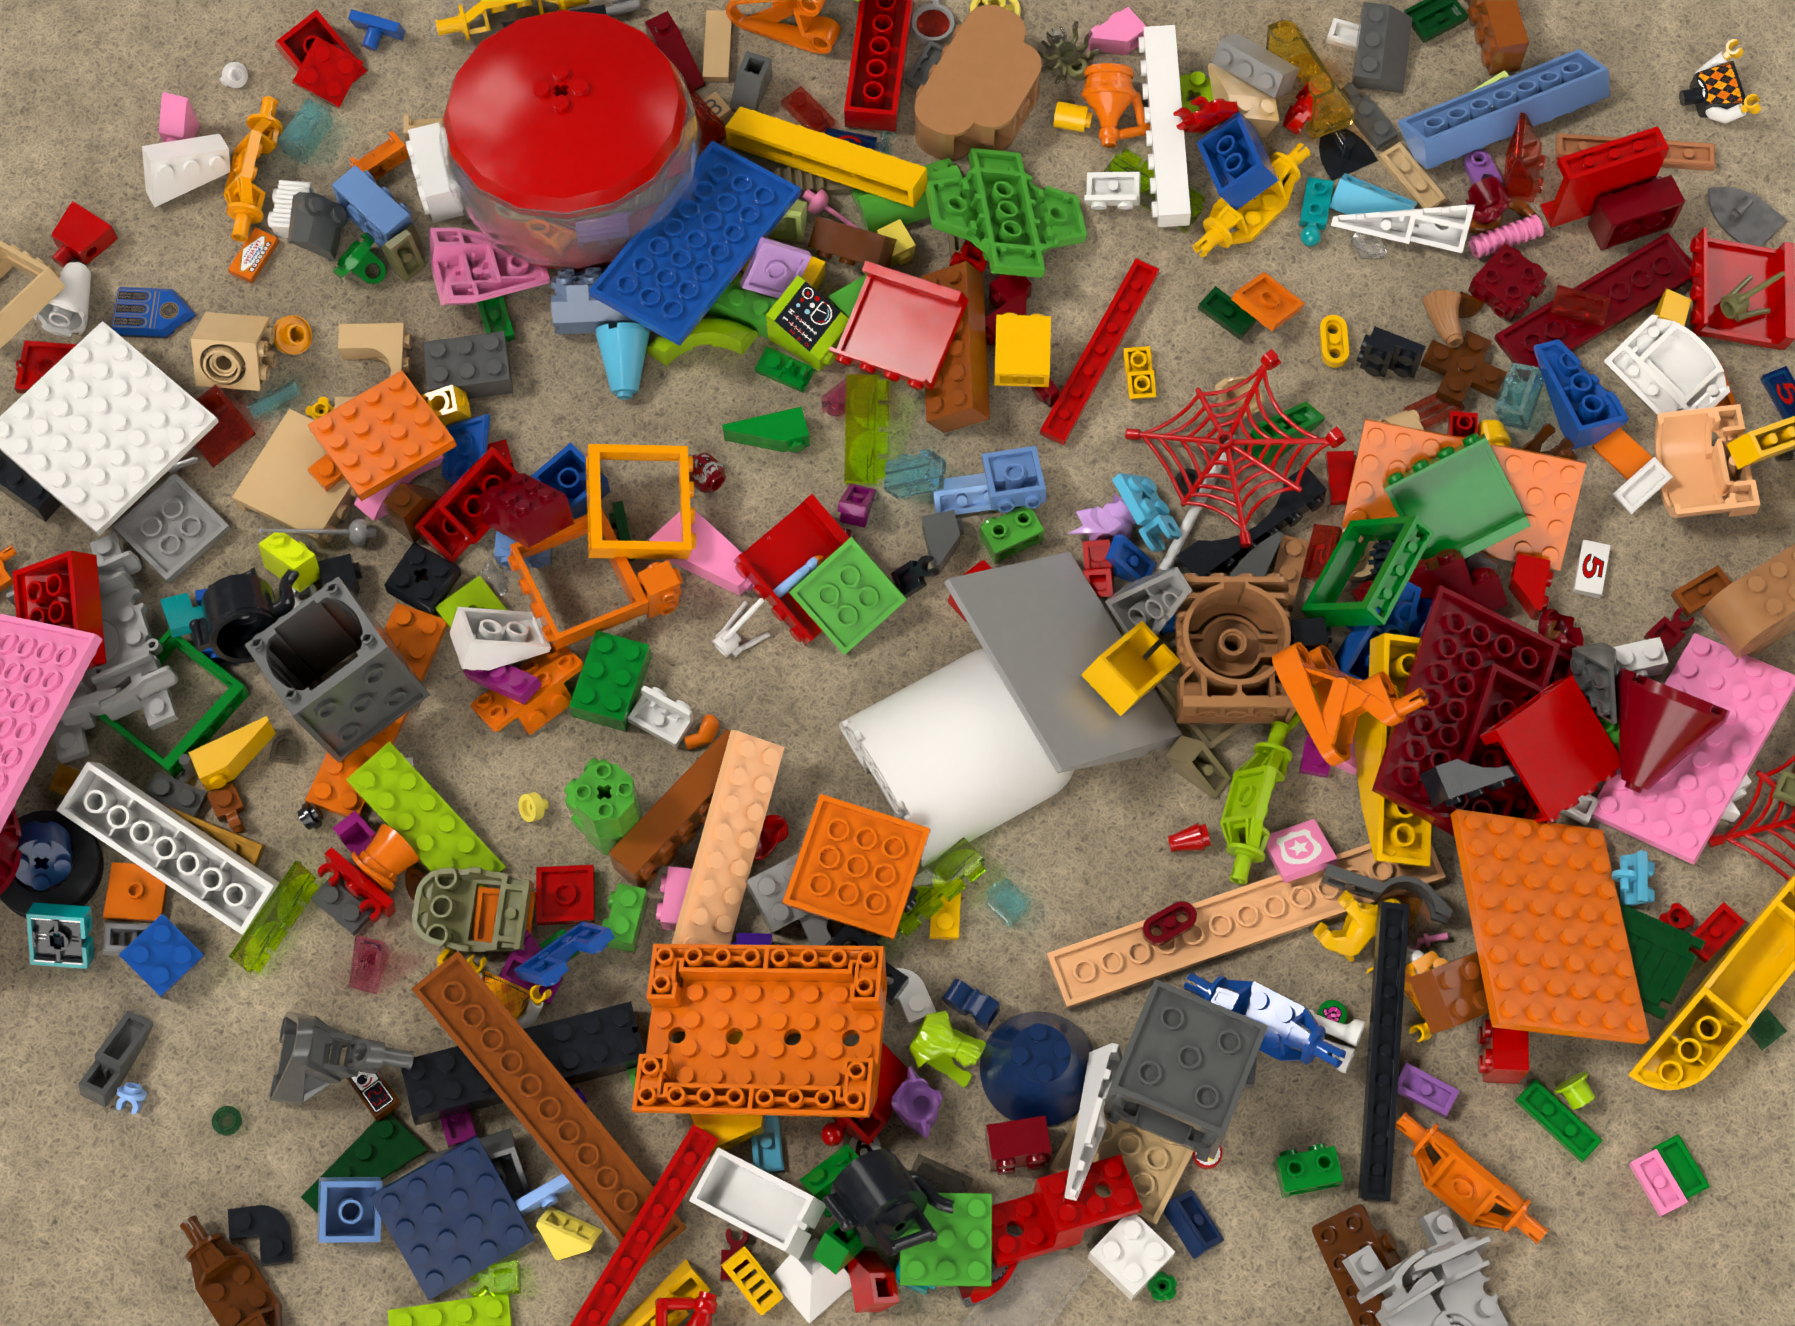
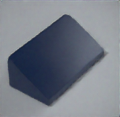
[1163,1189,1224,1259]

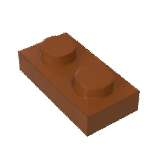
[1671,565,1731,617]

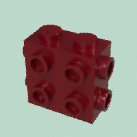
[1468,243,1548,322]

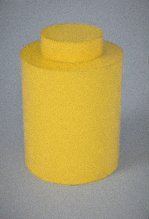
[1053,101,1093,133]

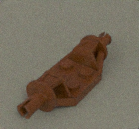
[180,1216,282,1326]

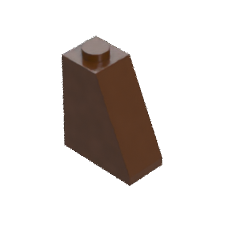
[383,482,441,543]

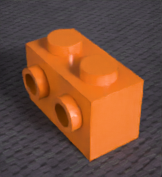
[637,560,683,619]

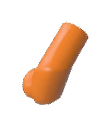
[684,714,719,750]

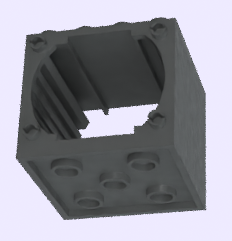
[245,576,430,763]
[1103,979,1268,1162]

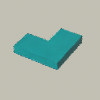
[160,593,204,638]

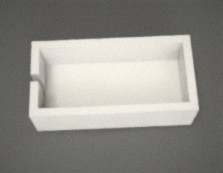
[689,1147,826,1259]

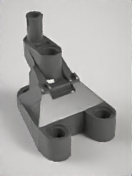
[270,1012,414,1105]

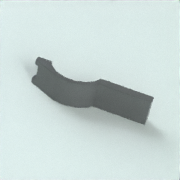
[1321,864,1453,925]

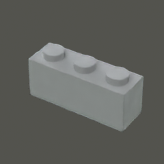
[1212,33,1299,98]

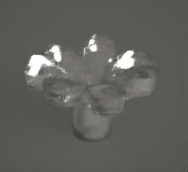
[482,562,513,597]

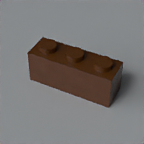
[808,216,897,268]

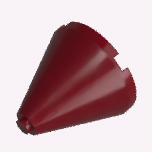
[1616,667,1730,793]

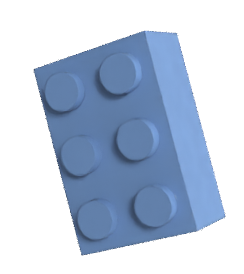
[332,165,416,250]

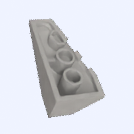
[1105,567,1193,636]

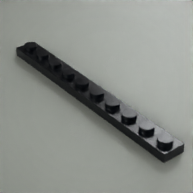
[1358,901,1410,1201]

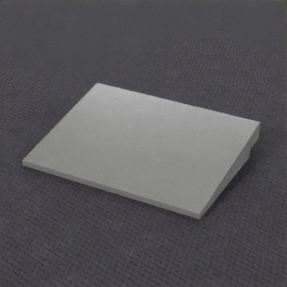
[944,552,1182,773]

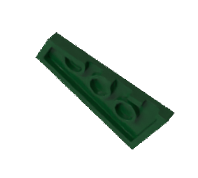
[301,1114,428,1214]

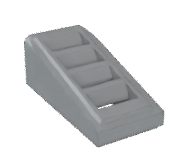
[102,923,149,956]

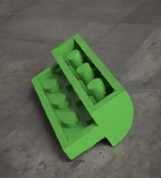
[851,158,963,233]

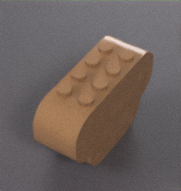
[915,5,1042,161]
[1701,544,1795,659]

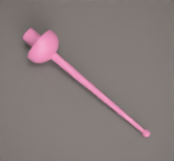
[802,189,859,228]

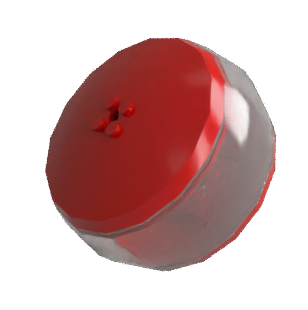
[439,10,702,271]

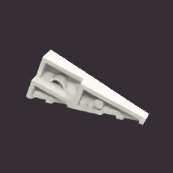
[1331,205,1475,253]
[1065,1043,1122,1201]

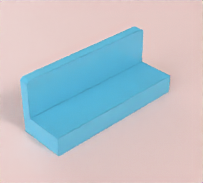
[1330,173,1418,215]

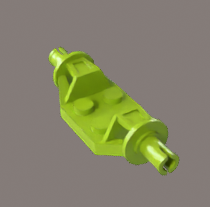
[1220,721,1293,885]

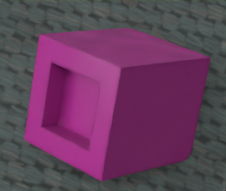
[332,811,376,855]

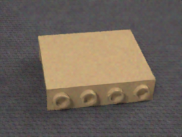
[232,408,357,549]

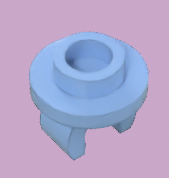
[116,1082,147,1115]

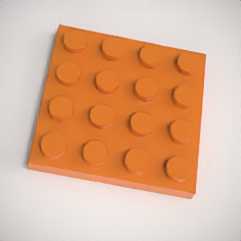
[307,370,457,502]
[782,794,931,940]

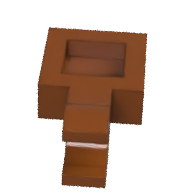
[207,782,246,834]

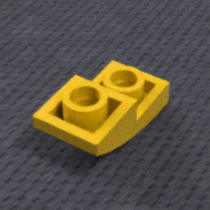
[1123,346,1156,400]

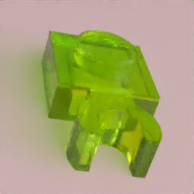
[468,1260,521,1297]

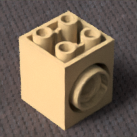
[191,312,277,391]

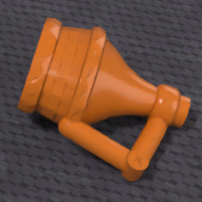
[1081,63,1150,148]

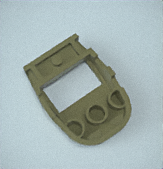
[412,867,535,953]

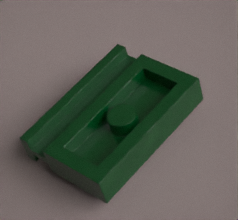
[1404,0,1468,43]

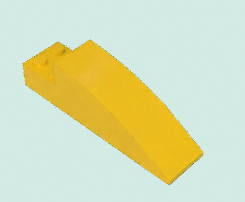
[1354,633,1431,867]

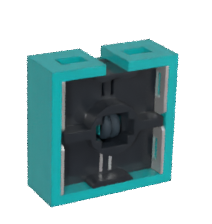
[26,903,94,969]

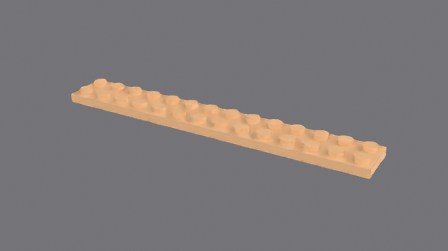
[1046,843,1446,1010]

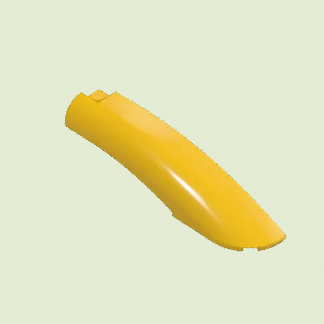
[1628,873,1795,1090]

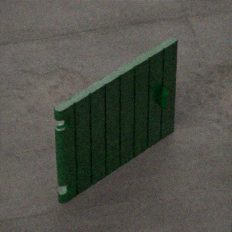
[1619,902,1706,1020]

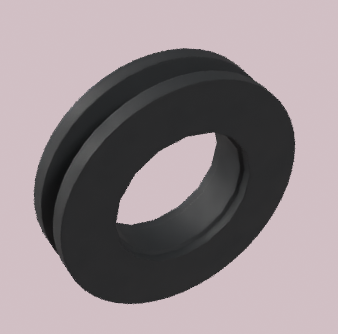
[0,810,104,919]

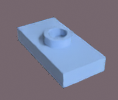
[515,1174,574,1217]

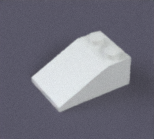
[449,607,551,670]

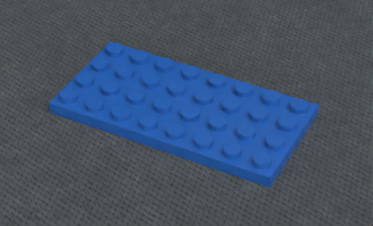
[589,141,801,346]

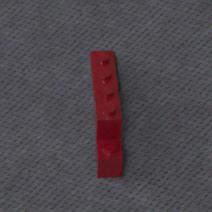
[985,274,1059,407]
[1351,548,1508,611]

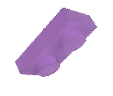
[1397,1062,1459,1119]

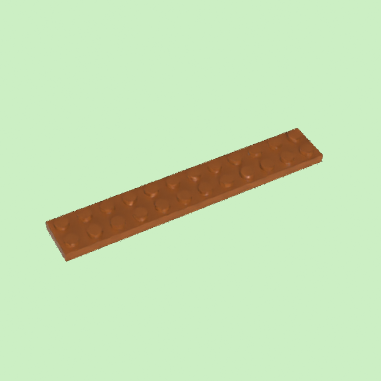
[411,951,687,1266]

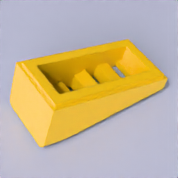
[721,1246,784,1316]

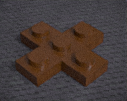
[1420,330,1507,407]

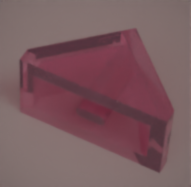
[349,935,391,994]

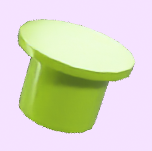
[1554,1071,1595,1110]

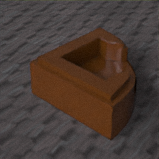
[1459,291,1485,318]
[405,866,426,901]

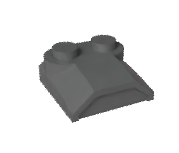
[287,192,348,261]

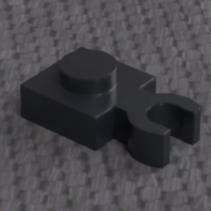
[891,555,940,598]

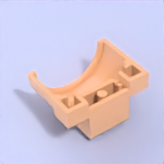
[1654,404,1760,518]

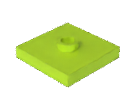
[435,575,507,630]

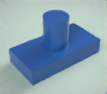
[348,9,406,51]

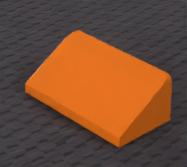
[1592,427,1653,480]

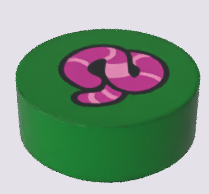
[1317,1000,1347,1024]

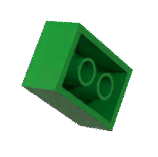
[569,630,652,732]

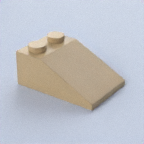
[1208,63,1279,138]

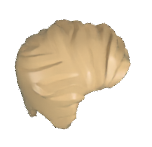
[1214,376,1264,420]

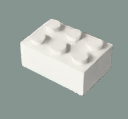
[405,122,464,223]

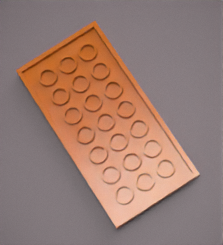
[1341,418,1586,571]

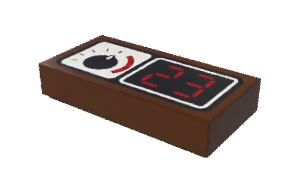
[347,1071,402,1122]

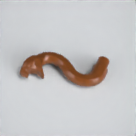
[1468,198,1536,234]

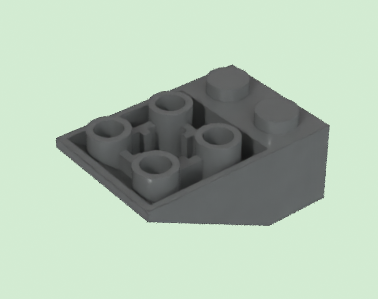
[1570,642,1618,724]

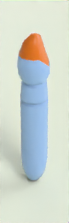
[773,555,824,598]

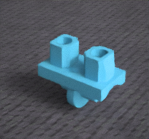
[1611,850,1655,907]

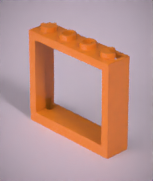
[507,509,649,650]

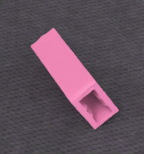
[649,506,754,596]

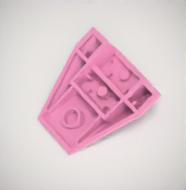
[429,228,550,306]

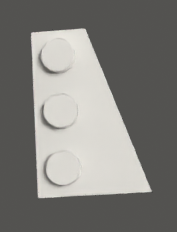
[142,134,230,208]

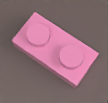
[1628,1149,1688,1217]

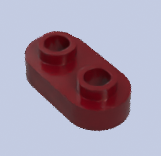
[1142,901,1197,946]

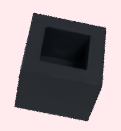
[886,962,909,1006]

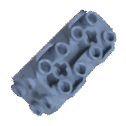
[551,267,652,335]

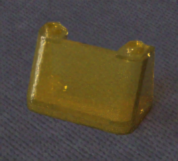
[1266,20,1355,140]

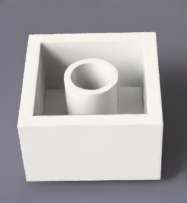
[1088,1214,1175,1301]

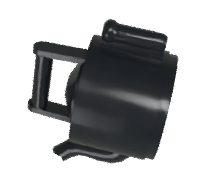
[189,567,299,664]
[823,1149,955,1256]

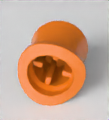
[351,824,420,894]

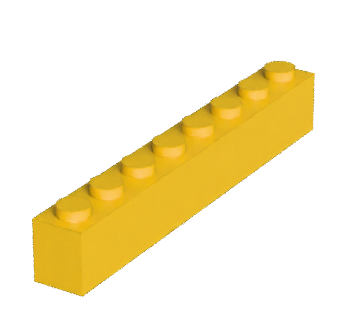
[725,106,928,208]

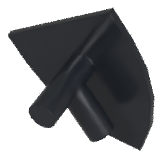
[1319,123,1378,181]

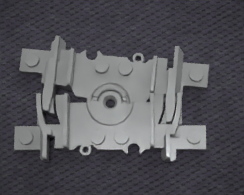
[6,532,179,764]
[1342,1206,1509,1326]

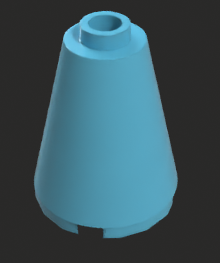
[596,322,650,400]

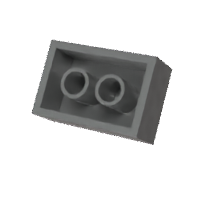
[423,331,513,399]

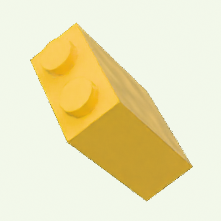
[994,313,1051,387]

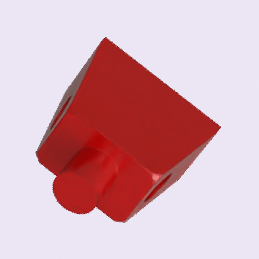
[51,201,118,268]

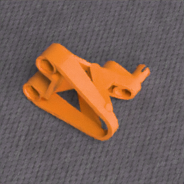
[725,0,841,54]
[1272,642,1429,767]

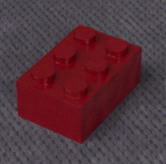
[1588,175,1685,251]
[477,473,575,548]

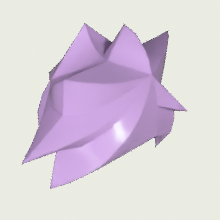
[1068,494,1136,540]

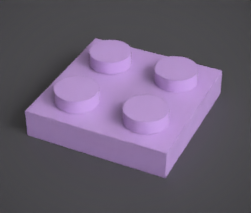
[740,237,811,299]

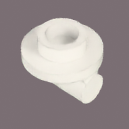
[219,62,248,88]

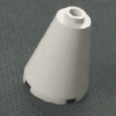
[33,262,91,337]

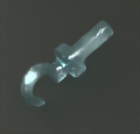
[876,131,896,153]

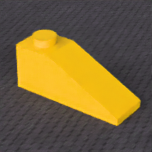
[188,716,276,792]

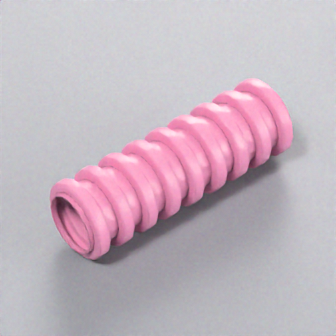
[1469,214,1544,259]

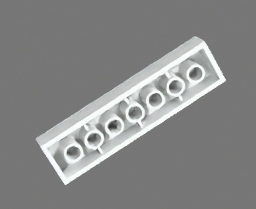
[57,762,285,935]

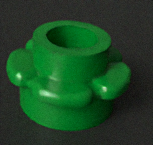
[1147,1271,1177,1302]

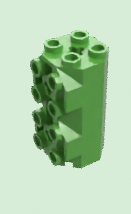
[564,758,643,855]

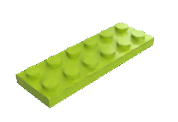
[346,741,506,887]

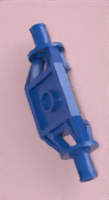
[1184,973,1346,1068]

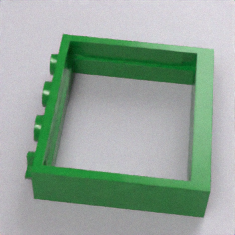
[1301,516,1434,627]
[97,629,250,779]

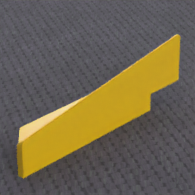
[618,1259,710,1326]

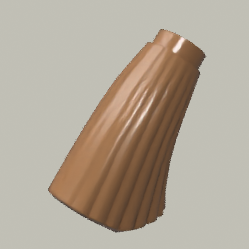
[1422,290,1464,348]

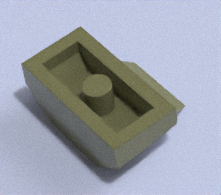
[382,223,425,282]

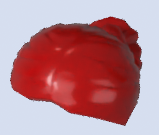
[753,814,789,861]

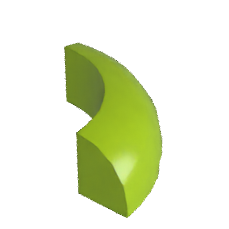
[646,318,758,366]

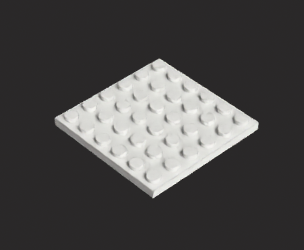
[0,321,218,536]

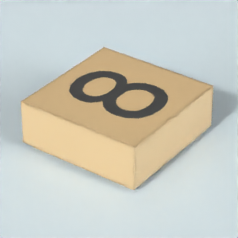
[695,91,732,127]

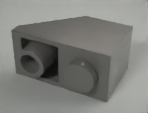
[729,51,773,112]

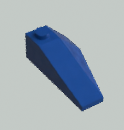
[1533,339,1629,450]
[1334,581,1422,680]

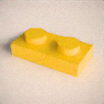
[930,880,962,940]

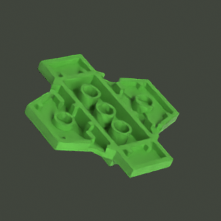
[925,148,1087,278]

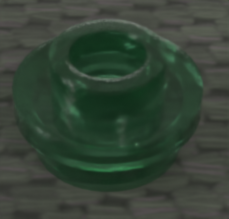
[212,1106,242,1136]

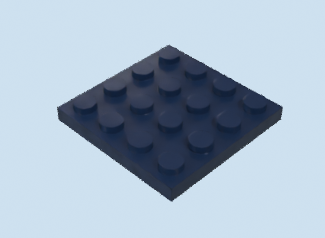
[370,1135,535,1301]

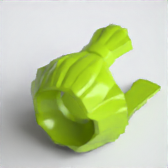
[909,1011,986,1088]

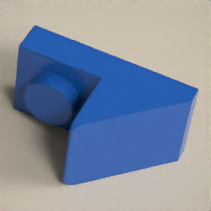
[1105,535,1156,582]

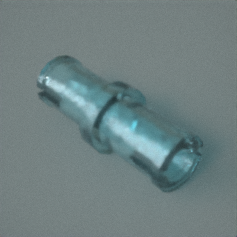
[246,379,302,420]

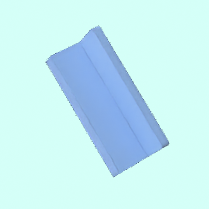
[930,473,991,515]

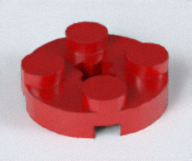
[1283,82,1324,135]

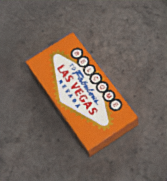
[228,228,279,284]

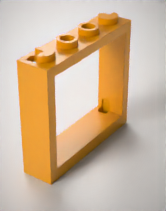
[585,444,696,559]

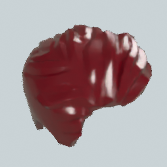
[1465,176,1512,224]

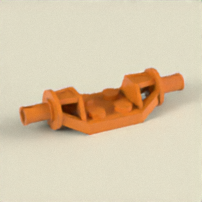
[1395,1112,1549,1245]

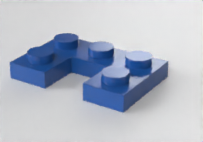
[514,921,615,987]

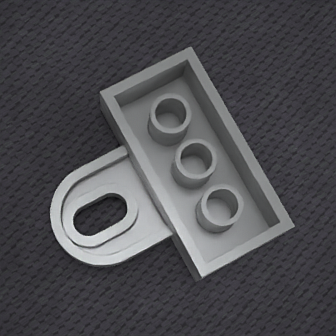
[745,853,866,946]

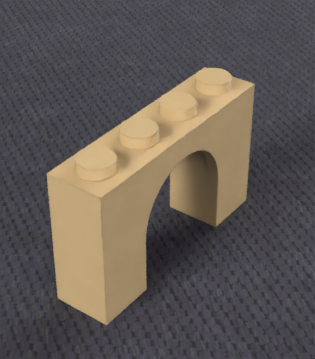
[334,323,412,409]

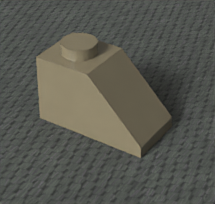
[1164,735,1231,799]

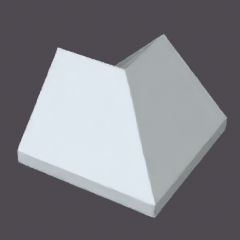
[770,1238,851,1324]

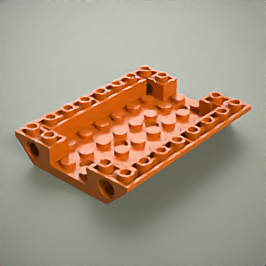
[632,944,887,1118]

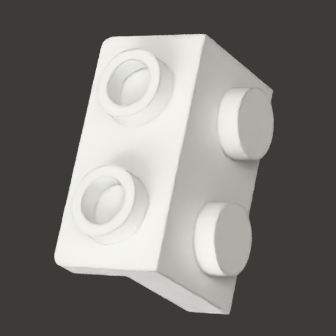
[1084,172,1141,210]
[627,685,694,748]

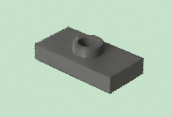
[905,40,944,90]

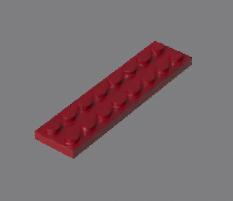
[1494,232,1693,380]

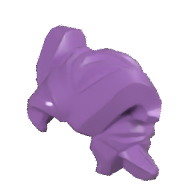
[891,1066,943,1139]

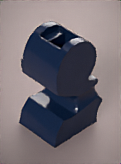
[941,978,1000,1032]

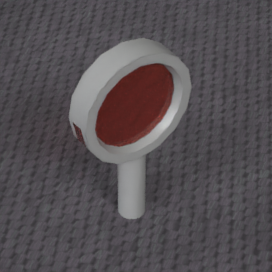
[911,0,955,45]

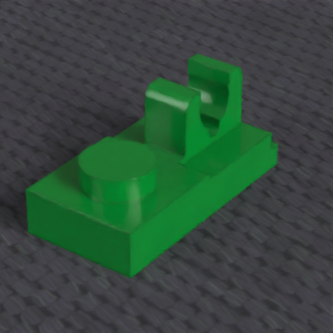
[755,347,815,393]

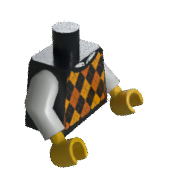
[1679,39,1761,124]

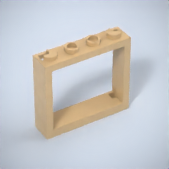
[0,241,66,349]

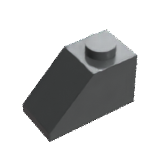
[922,510,964,576]

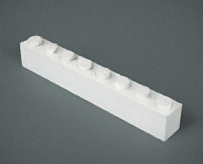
[1138,25,1191,227]

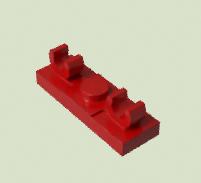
[317,847,396,923]

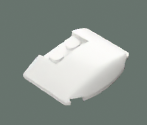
[1604,315,1730,415]

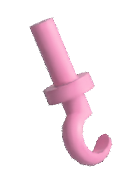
[1407,932,1448,950]

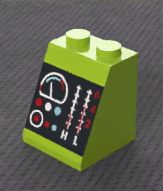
[766,275,849,372]

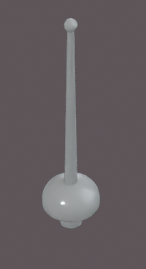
[258,519,376,546]

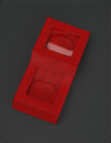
[1082,539,1114,597]

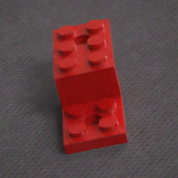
[991,1154,1143,1269]

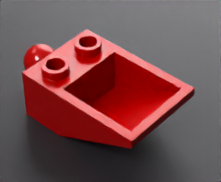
[821,1042,908,1147]

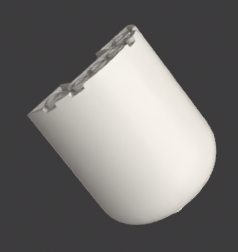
[839,648,1075,867]

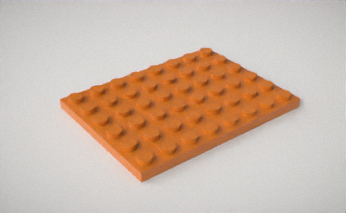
[1450,809,1650,1044]

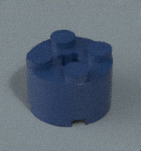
[15,821,72,891]

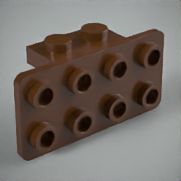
[1312,1204,1412,1326]

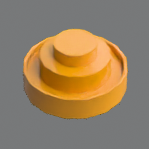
[273,315,312,355]

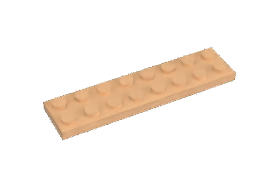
[671,730,784,945]

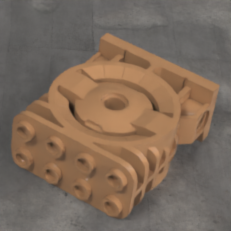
[1174,573,1296,723]

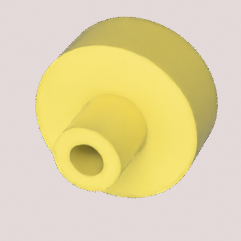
[518,792,549,822]

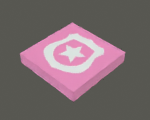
[1265,819,1338,883]

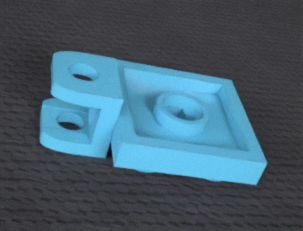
[1112,473,1182,552]

